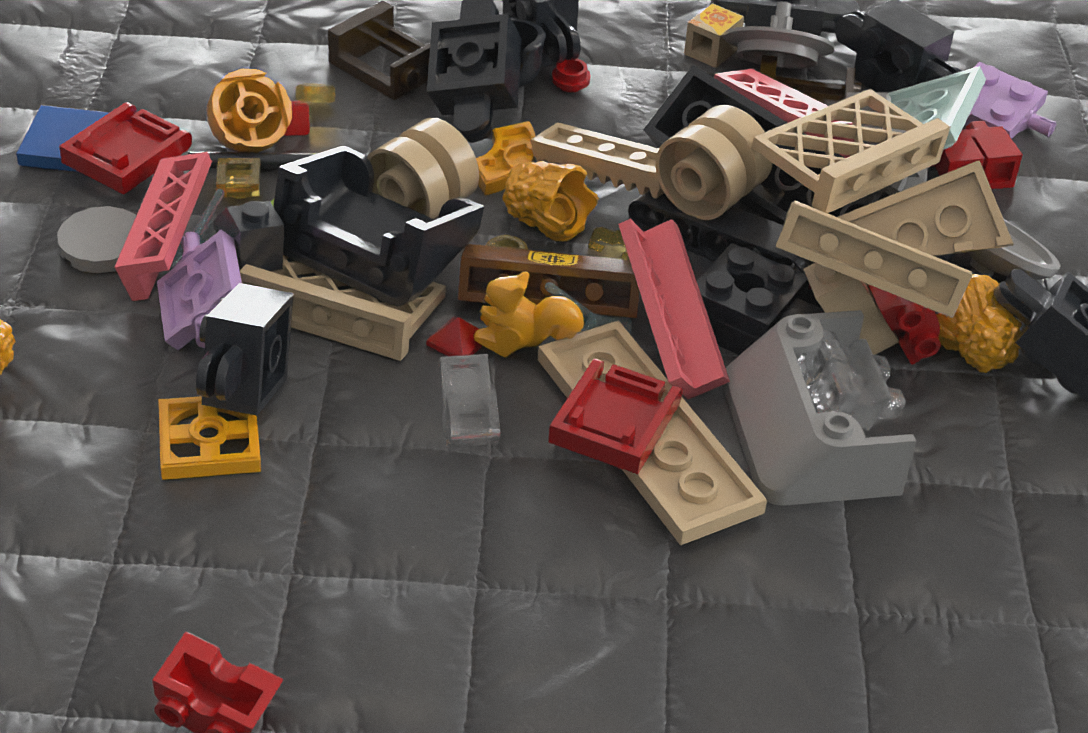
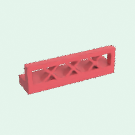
[714,69,854,158]
[115,152,212,301]
[618,218,730,399]

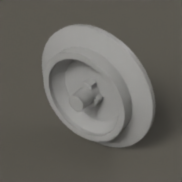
[723,2,835,69]

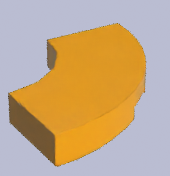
[476,121,535,196]

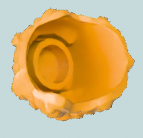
[502,161,599,242]
[936,274,1022,373]

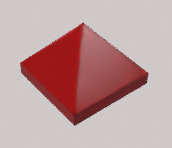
[426,316,483,364]

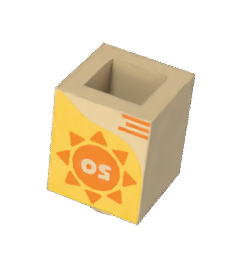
[684,3,744,68]

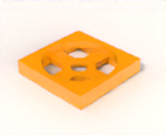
[158,396,261,480]

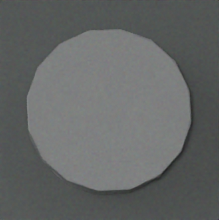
[57,206,137,273]

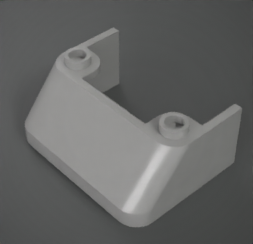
[723,310,916,506]

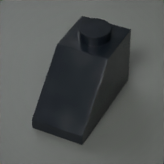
[213,201,284,271]

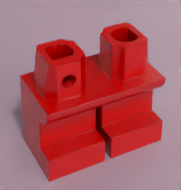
[930,121,1023,189]

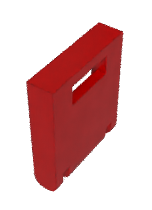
[59,102,192,195]
[548,358,683,474]

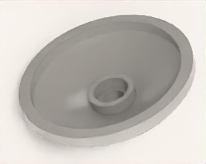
[966,219,1061,279]

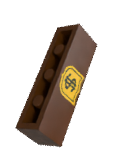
[458,244,640,318]

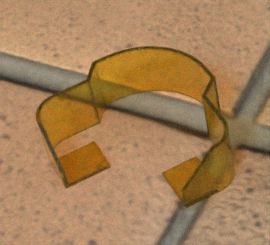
[588,227,630,260]

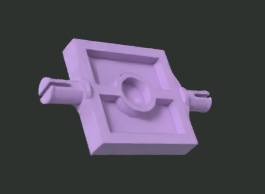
[965,62,1056,139]
[157,230,242,350]

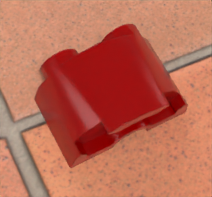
[868,284,941,365]
[152,632,284,733]

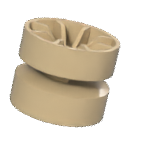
[655,105,773,220]
[367,118,479,219]

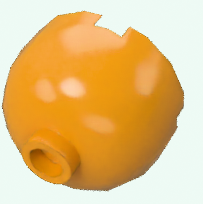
[207,68,292,152]

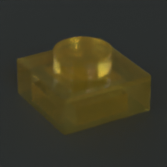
[216,158,261,199]

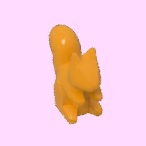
[474,272,584,358]

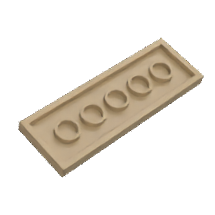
[538,320,767,545]

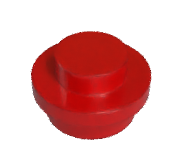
[552,59,591,93]

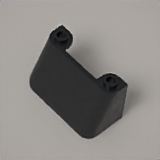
[273,146,484,307]

